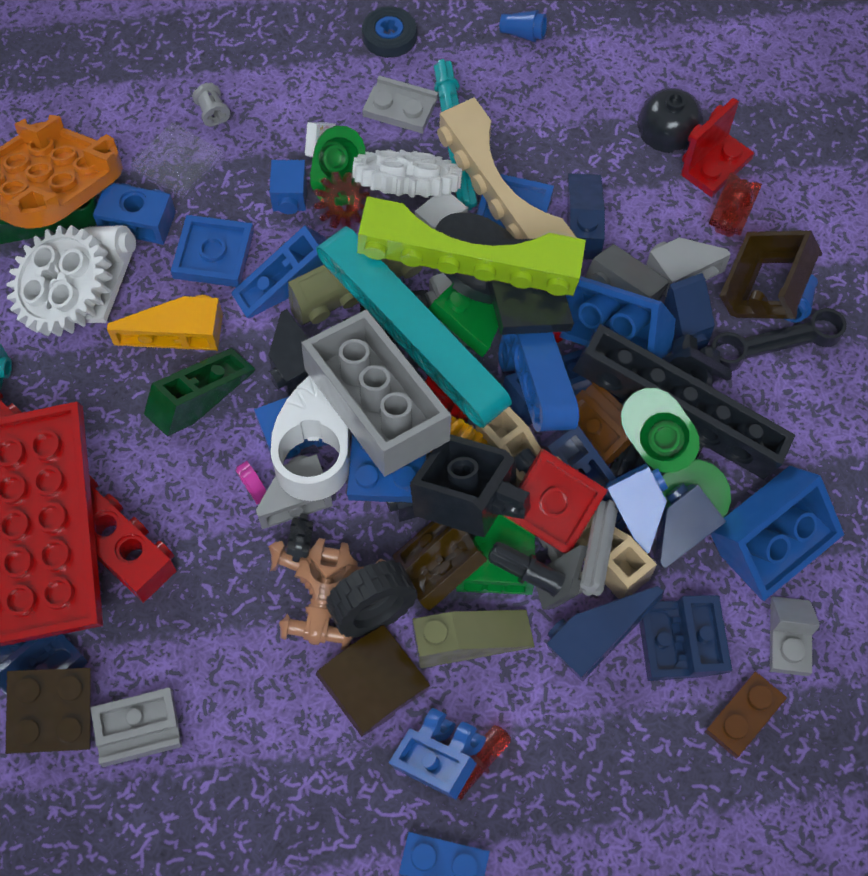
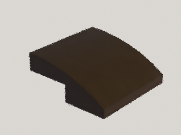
[392,521,487,611]
[316,625,431,737]

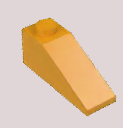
[107,295,223,351]

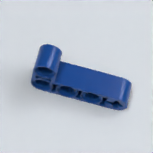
[498,332,579,432]

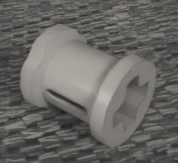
[192,83,230,127]

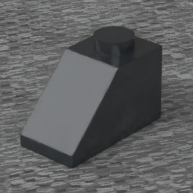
[268,309,309,396]

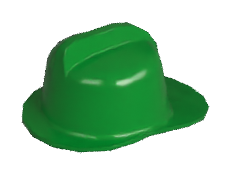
[310,125,365,207]
[621,388,699,473]

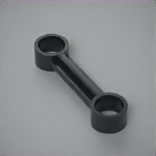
[711,308,847,371]

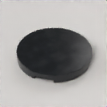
[435,212,515,304]

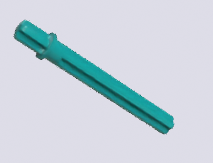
[434,59,477,211]

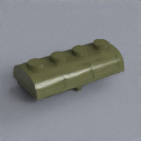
[288,259,423,326]

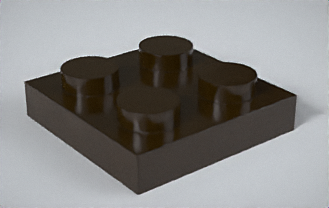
[5,668,91,754]

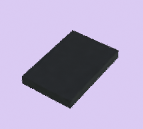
[480,239,574,335]

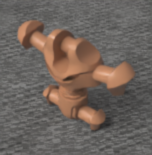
[268,538,386,650]

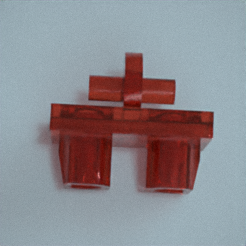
[709,173,762,237]

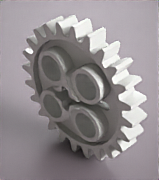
[352,149,462,198]
[7,225,113,337]

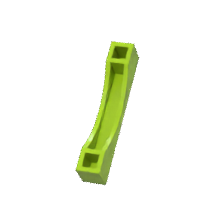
[357,196,586,296]

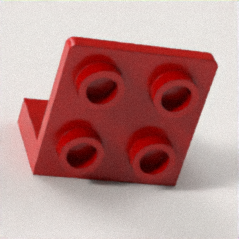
[681,98,755,197]

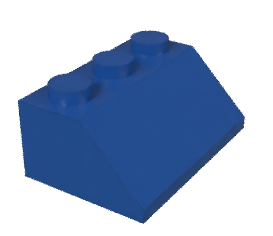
[559,276,676,359]
[711,466,845,601]

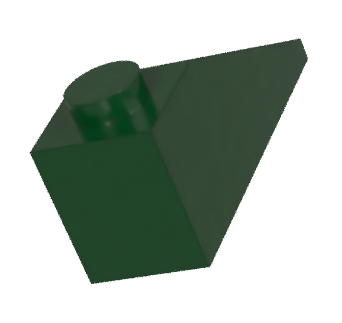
[144,348,255,437]

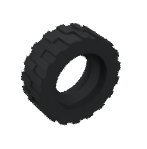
[326,560,418,638]

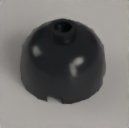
[637,88,703,153]

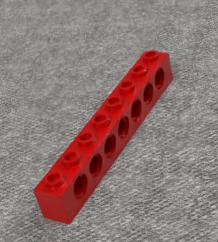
[0,393,177,603]

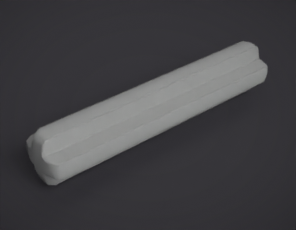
[580,499,618,596]

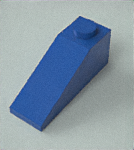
[231,225,327,319]

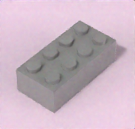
[301,309,451,477]

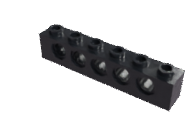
[572,324,795,480]

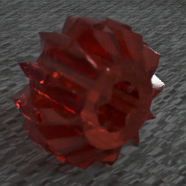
[313,172,370,229]

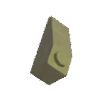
[412,610,535,669]

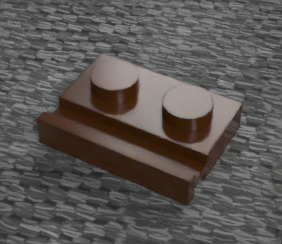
[575,382,632,466]

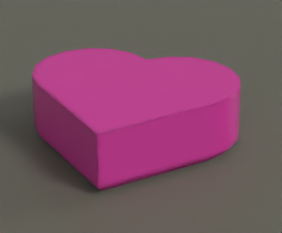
[235,461,266,504]

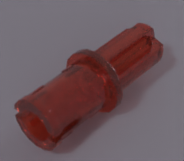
[457,725,511,801]

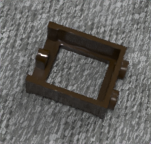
[719,230,822,319]

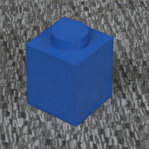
[269,160,307,214]

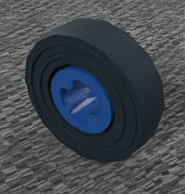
[362,6,417,58]

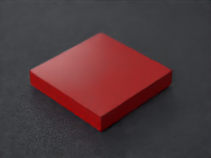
[502,449,608,554]

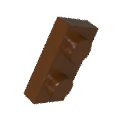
[705,671,787,759]

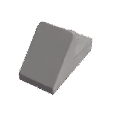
[770,596,819,676]

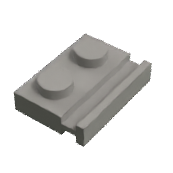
[362,76,438,134]
[91,687,183,767]

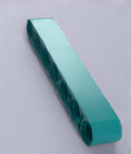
[316,226,512,428]

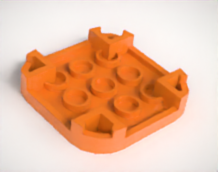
[0,115,123,229]

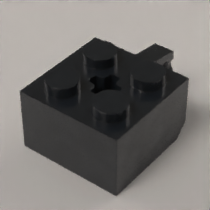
[410,434,531,538]

